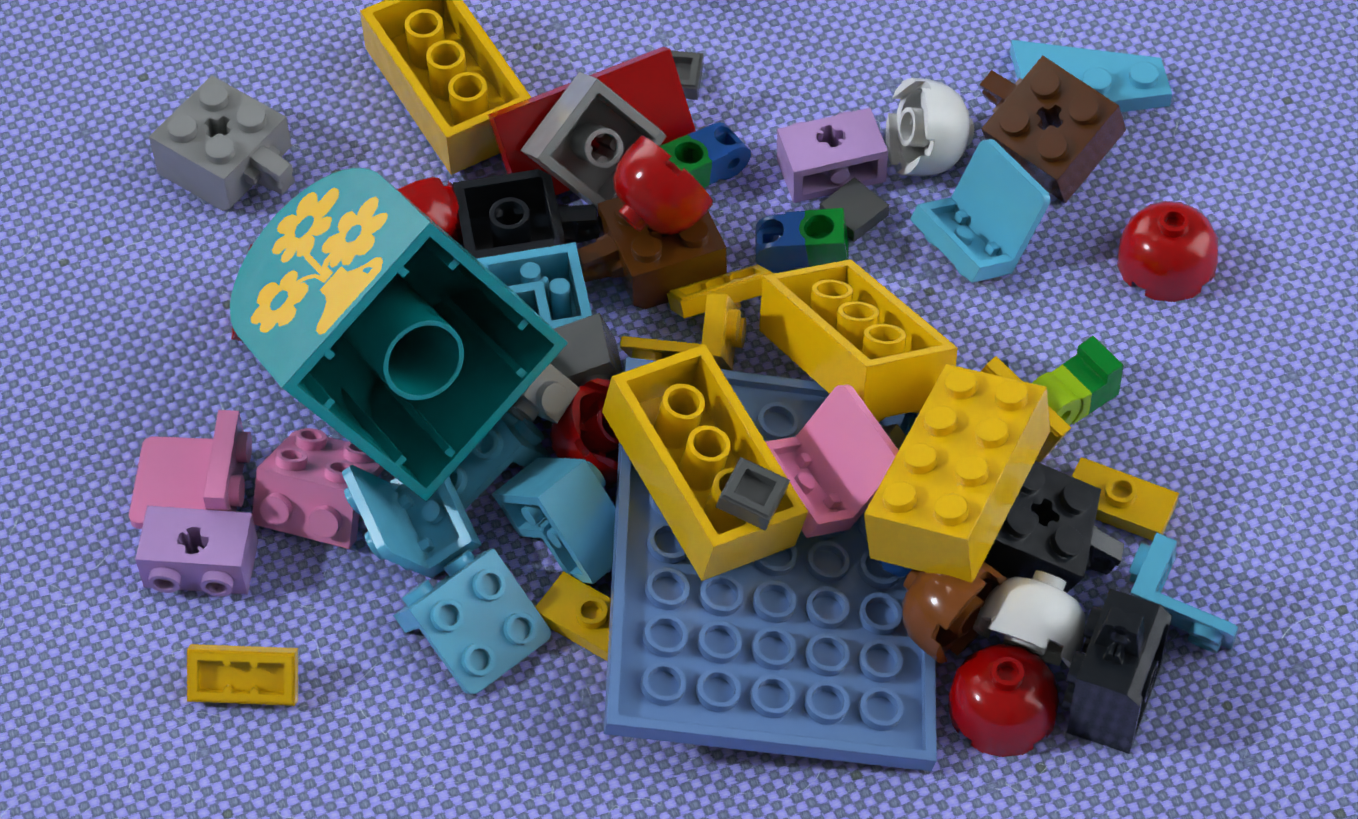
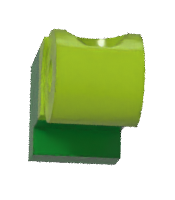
[1032,336,1124,425]

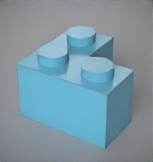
[477,242,592,329]
[492,457,616,584]

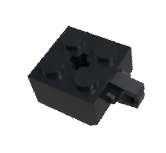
[453,169,600,259]
[984,461,1124,593]
[1061,589,1172,754]

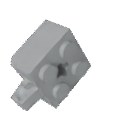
[520,72,667,210]
[149,75,295,211]

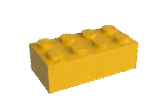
[360,0,532,175]
[759,259,958,422]
[602,344,808,581]
[864,364,1050,583]

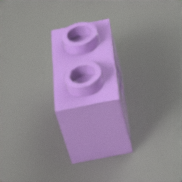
[777,108,888,203]
[135,506,258,596]

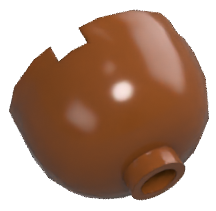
[903,562,1007,664]

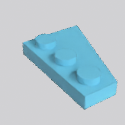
[1010,40,1172,112]

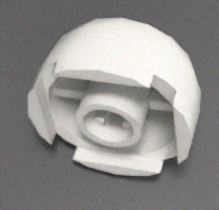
[886,78,974,176]
[973,570,1086,668]

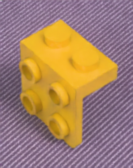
[620,293,747,370]

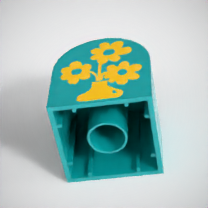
[230,168,568,501]

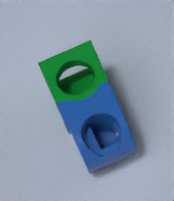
[660,122,751,188]
[755,208,849,273]

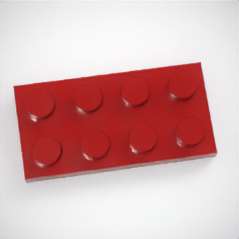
[488,46,696,195]

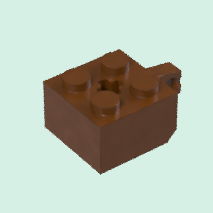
[979,55,1126,203]
[577,197,727,310]

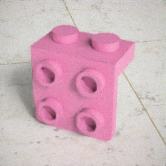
[765,384,899,538]
[129,410,252,529]
[252,428,384,549]

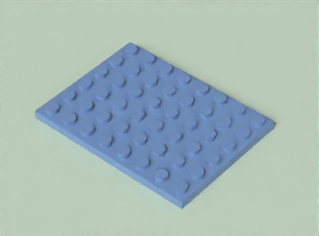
[604,357,937,771]

